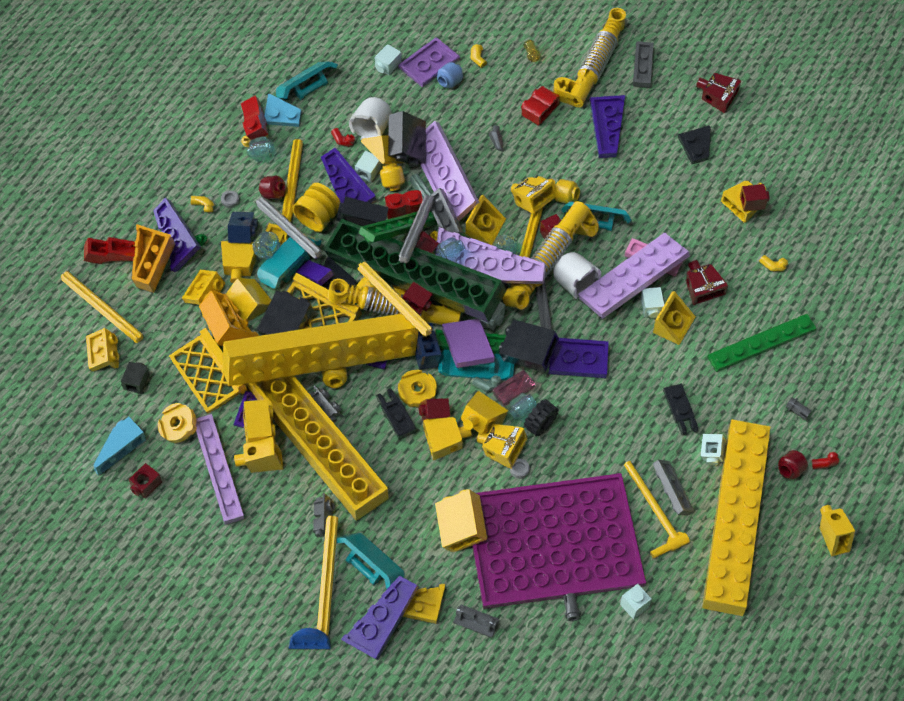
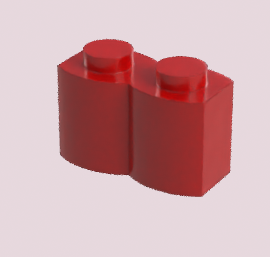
[521,86,560,125]
[385,190,423,219]

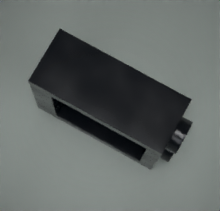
[336,197,389,226]

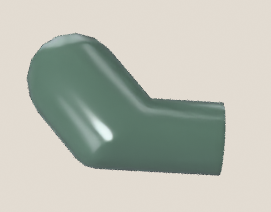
[472,375,502,392]

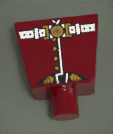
[696,73,741,113]
[685,260,728,305]

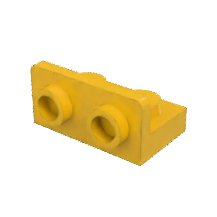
[182,269,225,305]
[86,328,119,372]

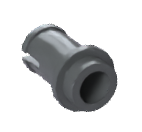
[786,397,812,420]
[563,593,581,621]

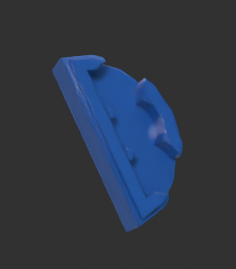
[289,628,331,649]

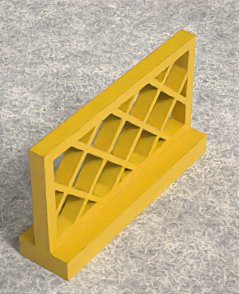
[287,273,362,329]
[169,328,248,414]

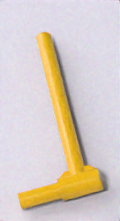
[624,461,690,559]

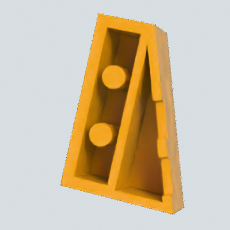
[132,224,175,293]
[199,290,259,346]

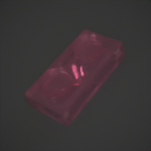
[492,370,535,406]

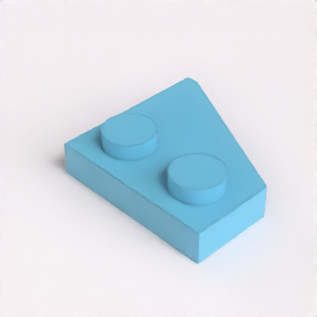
[264,94,301,127]

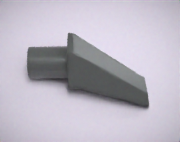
[489,125,504,152]

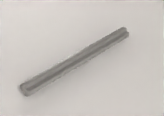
[399,194,434,263]
[256,197,322,259]

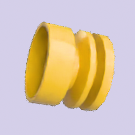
[292,183,340,232]

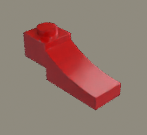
[240,95,269,143]
[84,237,135,264]

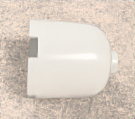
[349,97,392,140]
[553,252,601,299]

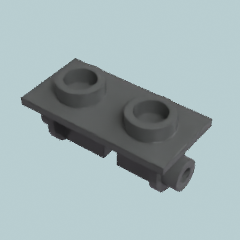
[309,385,344,423]
[313,493,335,537]
[453,604,499,638]

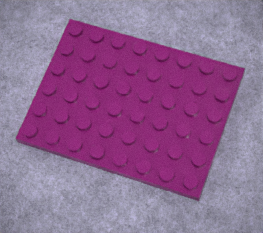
[472,473,646,609]

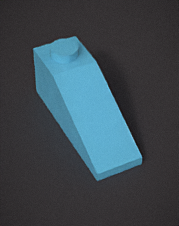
[93,417,146,476]

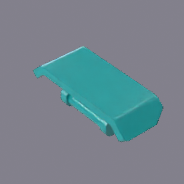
[276,61,338,100]
[561,202,632,231]
[257,233,322,289]
[438,350,514,381]
[336,533,405,589]

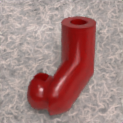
[331,128,355,147]
[812,452,840,469]

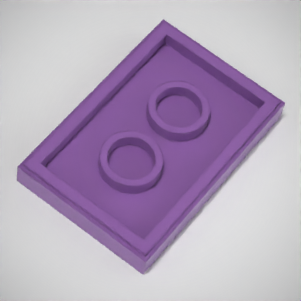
[398,37,460,87]
[442,319,494,368]

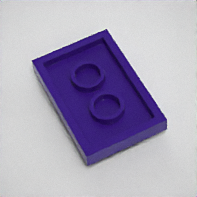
[549,338,609,378]

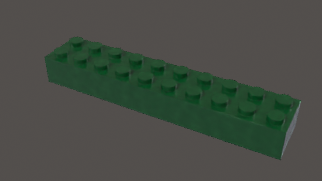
[323,219,507,323]

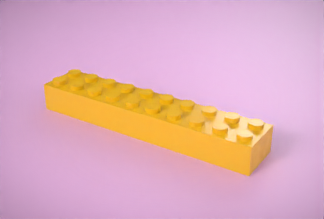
[222,314,418,386]
[245,376,389,521]
[702,419,771,616]

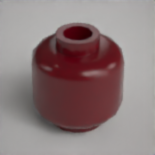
[259,175,286,200]
[778,450,808,479]

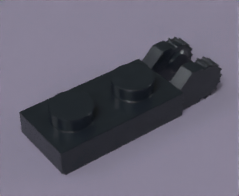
[663,383,698,435]
[376,388,416,440]

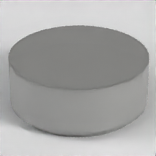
[221,191,239,208]
[509,459,530,479]

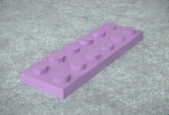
[420,121,480,222]
[578,233,690,319]

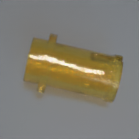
[523,40,541,62]

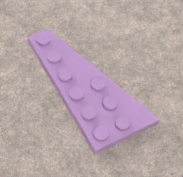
[435,227,546,284]

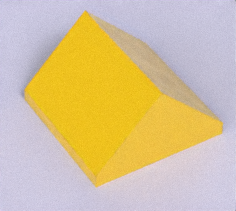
[361,135,404,164]
[465,195,506,245]
[226,278,271,322]
[653,291,696,345]

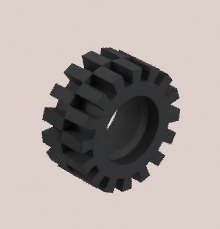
[524,399,559,437]

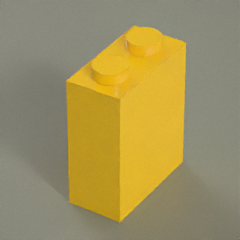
[435,489,487,552]

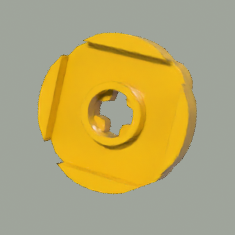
[398,370,437,407]
[158,403,197,443]

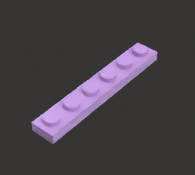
[196,414,244,525]

